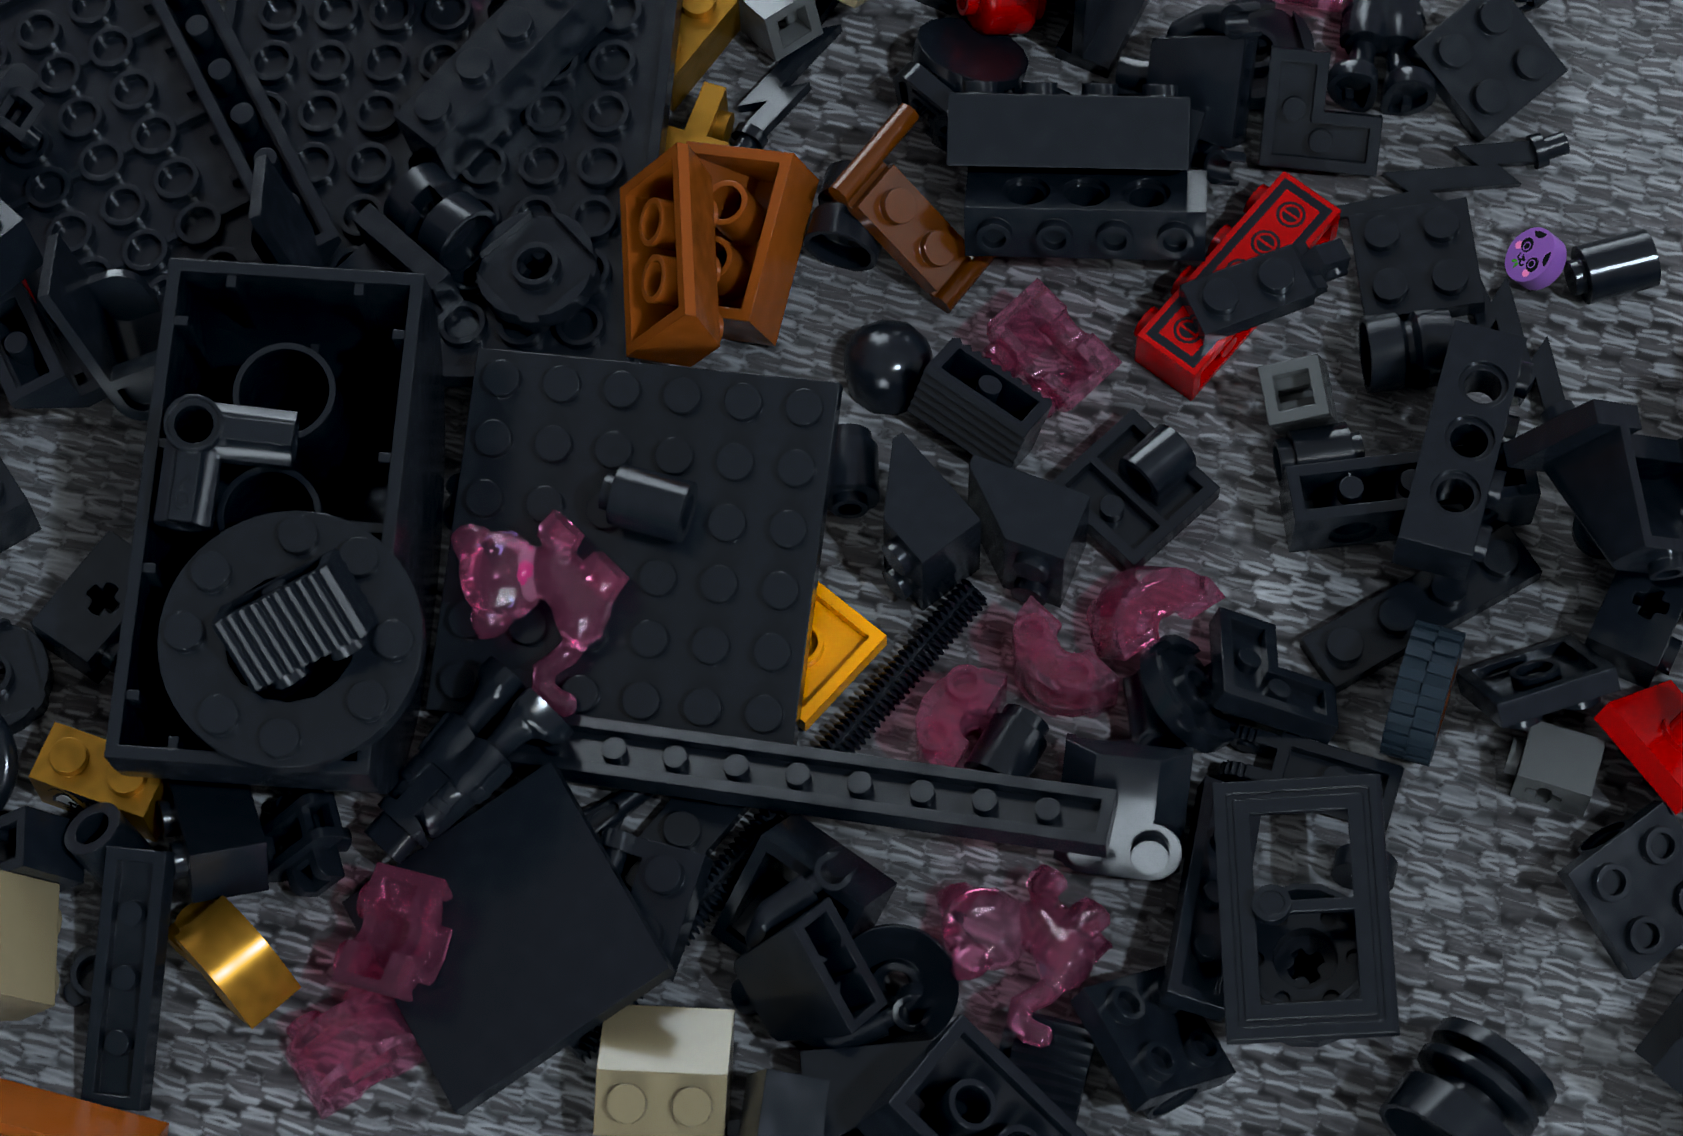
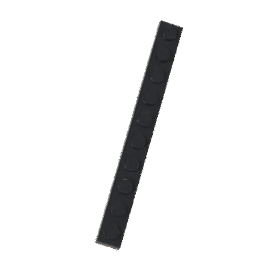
[493,709,1118,858]

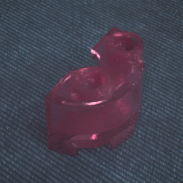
[982,278,1123,419]
[1087,565,1226,661]
[1011,595,1120,718]
[915,664,1008,769]
[331,862,453,1002]
[286,979,427,1120]

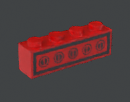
[1134,171,1341,401]

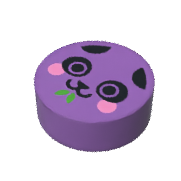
[1505,227,1567,290]

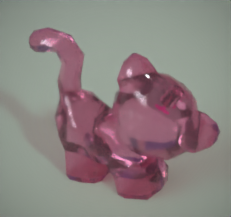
[450,509,630,717]
[935,864,1114,1049]

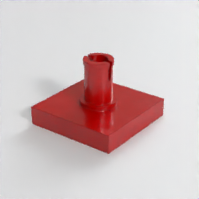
[1593,680,1683,815]

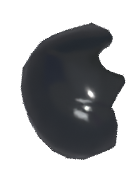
[843,319,933,415]

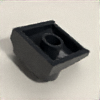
[1053,733,1194,881]

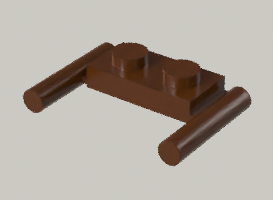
[828,103,996,313]

